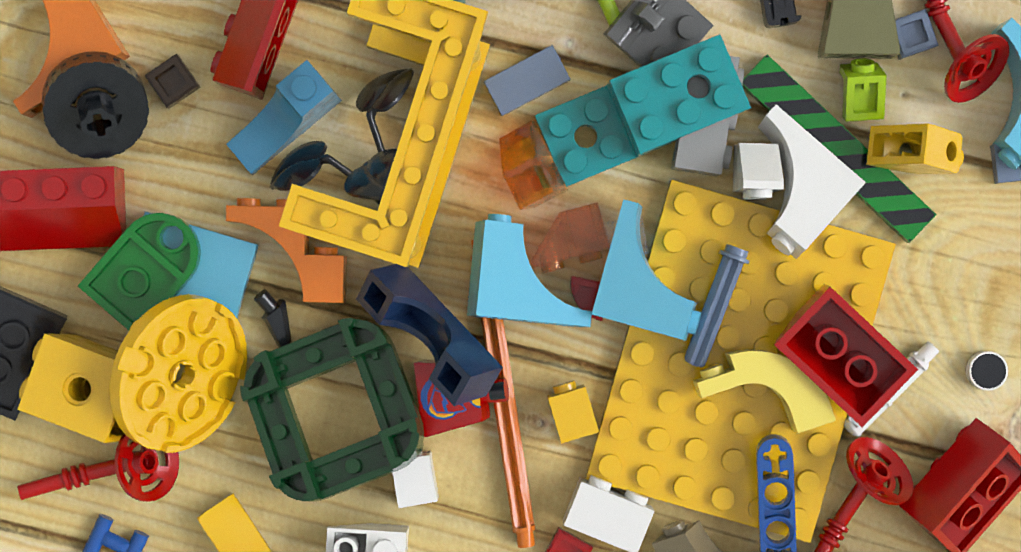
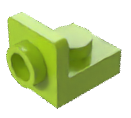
[839,58,887,122]

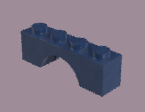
[356,264,503,406]

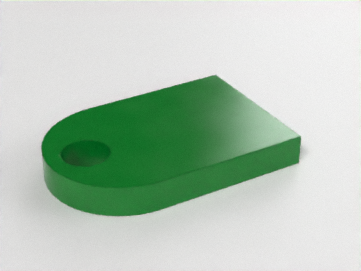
[78,213,201,330]

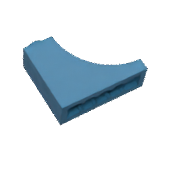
[226,60,342,175]

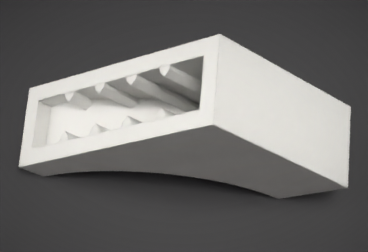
[758,105,866,259]

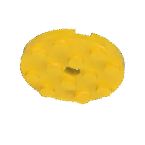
[108,294,247,453]

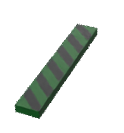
[742,54,937,243]

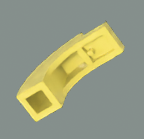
[693,349,836,433]

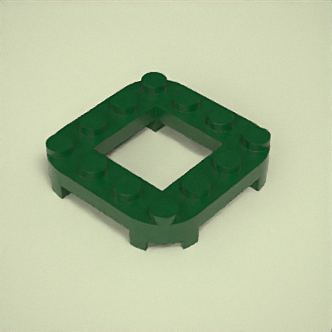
[240,318,424,502]

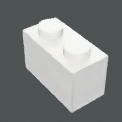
[563,475,654,552]

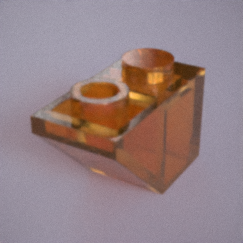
[499,121,568,210]
[531,202,609,274]

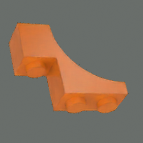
[226,198,347,303]

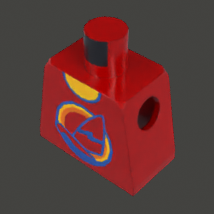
[414,360,509,437]

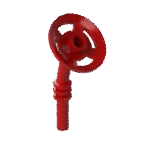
[924,0,1009,103]
[17,434,179,502]
[814,437,913,552]

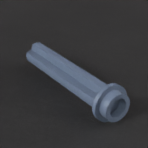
[684,244,750,367]

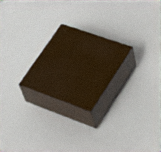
[145,54,200,109]

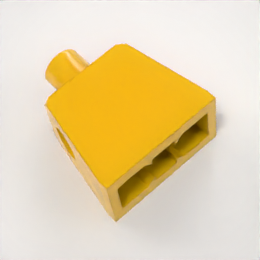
[866,123,964,174]

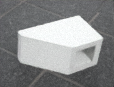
[733,143,784,200]
[326,523,409,552]

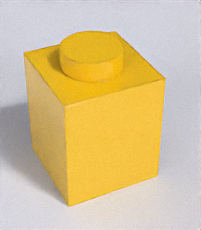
[547,380,599,444]

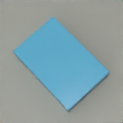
[144,212,259,318]

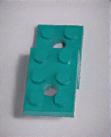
[535,34,751,188]

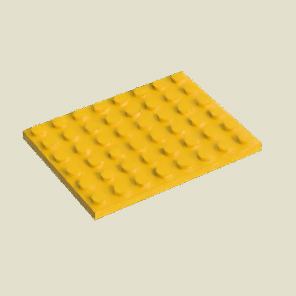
[585,180,896,543]

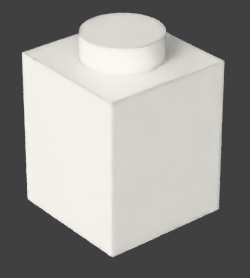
[393,451,439,508]

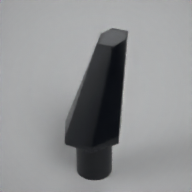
[254,289,291,348]

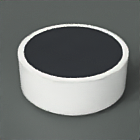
[966,351,1008,391]

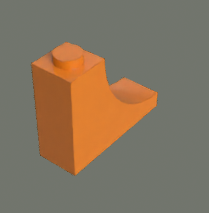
[13,0,130,118]

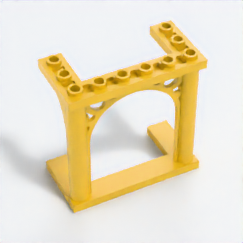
[279,0,490,268]

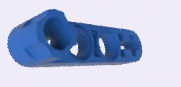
[756,434,797,552]

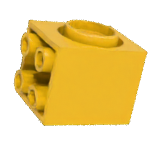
[17,333,131,443]

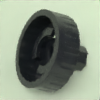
[42,51,149,159]

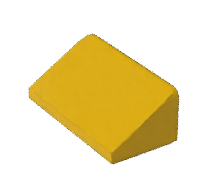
[197,493,272,552]

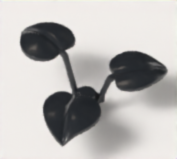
[270,68,414,205]

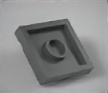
[603,0,713,67]

